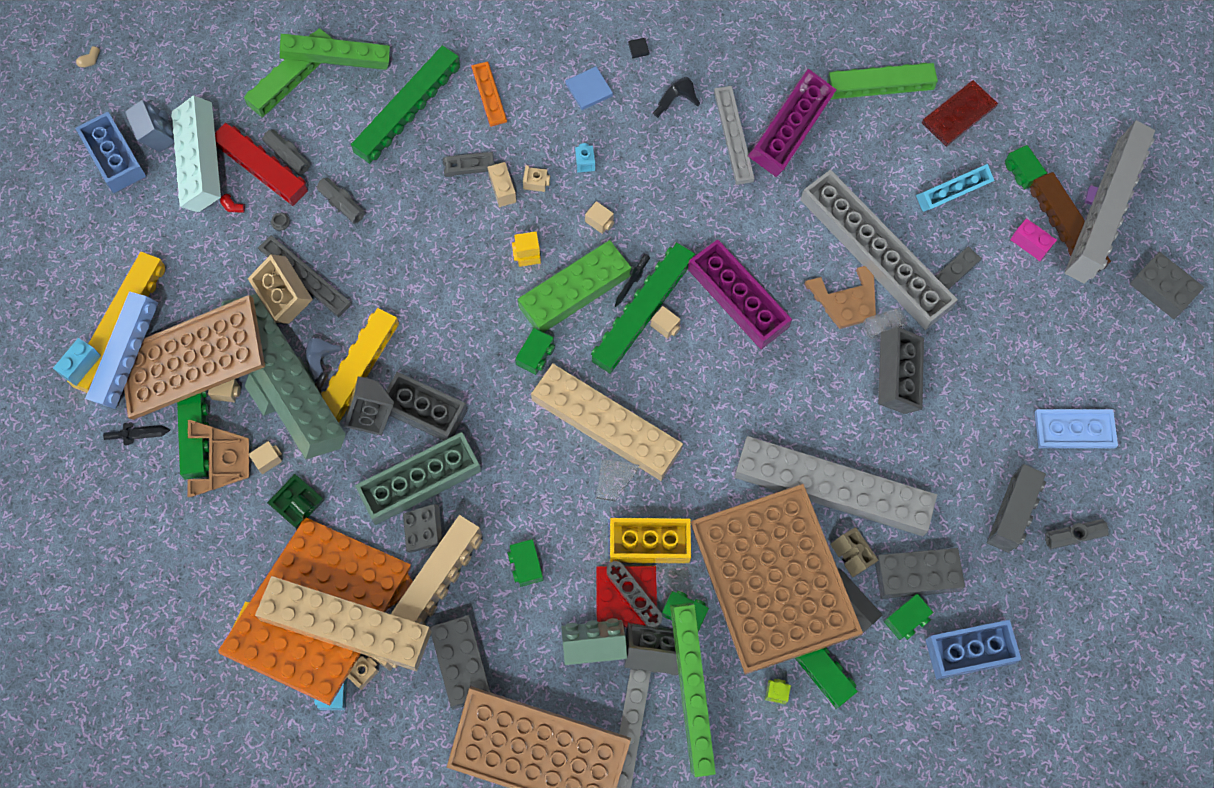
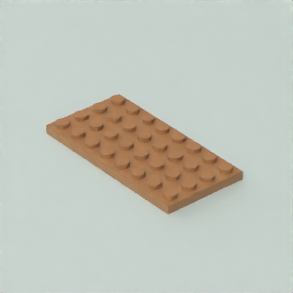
[124,295,265,420]
[446,686,631,788]

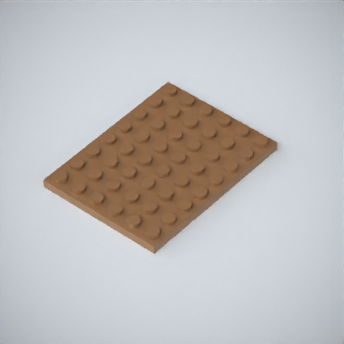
[690,484,863,675]

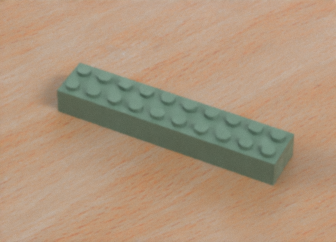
[221,294,346,460]

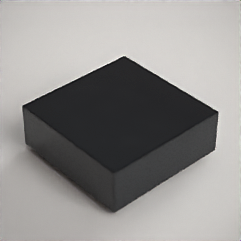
[628,38,649,59]

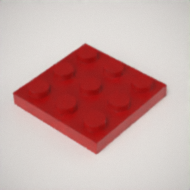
[596,566,657,627]

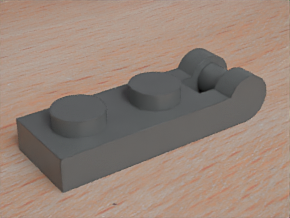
[443,152,494,177]

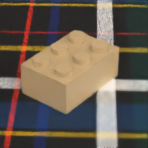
[248,254,313,324]

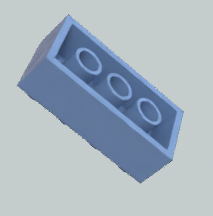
[75,112,146,194]
[925,620,1022,680]

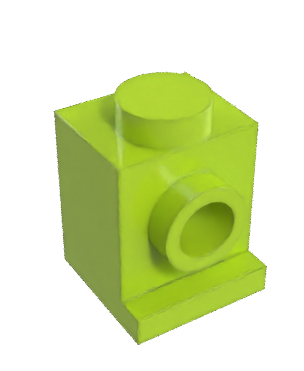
[765,679,791,704]

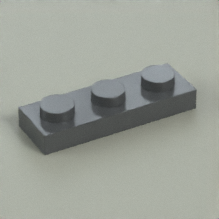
[935,246,982,290]

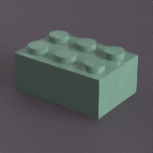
[561,618,627,665]

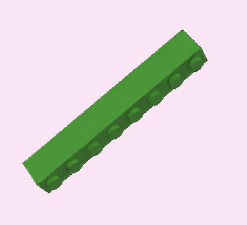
[670,603,716,777]

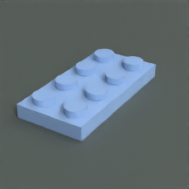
[1034,409,1118,448]

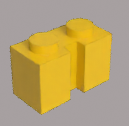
[512,231,541,267]

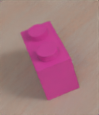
[1010,218,1057,261]

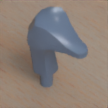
[305,338,342,391]

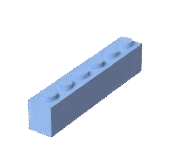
[85,292,158,409]

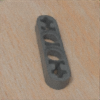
[607,561,662,629]

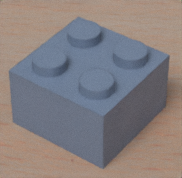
[125,100,174,152]

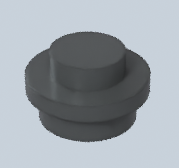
[271,213,290,231]

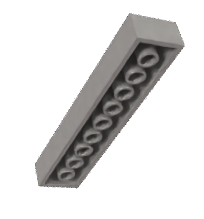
[1064,120,1155,284]
[801,169,958,331]
[734,436,937,536]

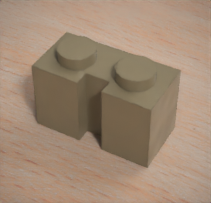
[830,527,879,577]

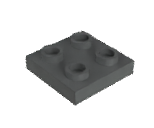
[403,504,442,553]

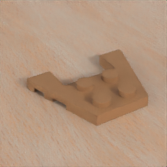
[804,266,876,329]
[187,420,249,497]

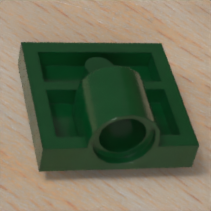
[267,474,324,529]

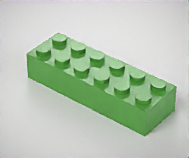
[517,240,631,333]

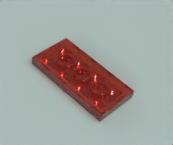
[922,80,998,147]

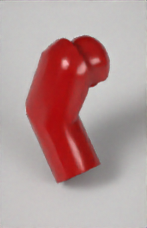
[220,194,245,213]

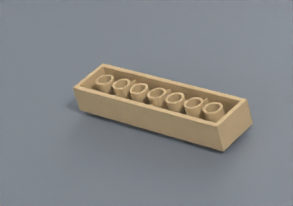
[531,364,683,481]
[369,515,483,671]
[255,576,431,672]

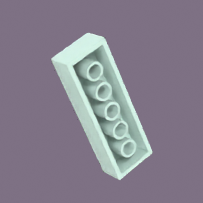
[171,95,221,212]

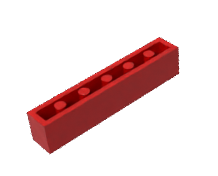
[215,122,308,206]

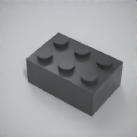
[1130,251,1204,320]

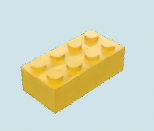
[610,518,691,563]

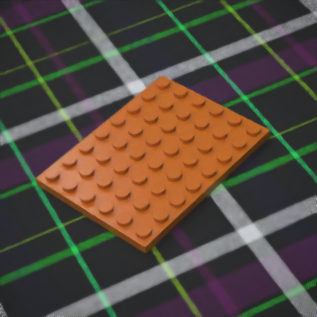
[218,518,411,706]

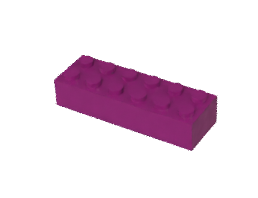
[747,69,837,177]
[688,239,792,350]

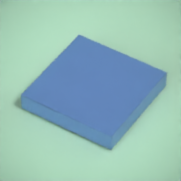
[565,67,613,110]

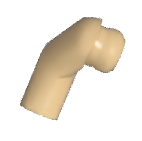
[76,46,100,67]

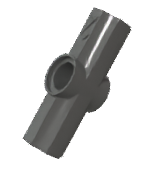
[262,129,310,175]
[316,177,365,224]
[1045,519,1109,550]

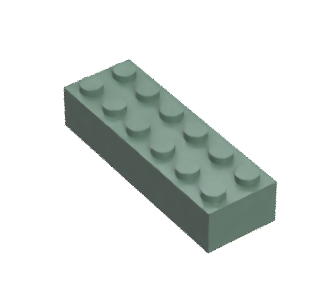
[355,432,481,525]

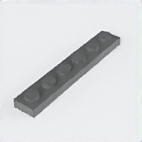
[258,235,351,318]

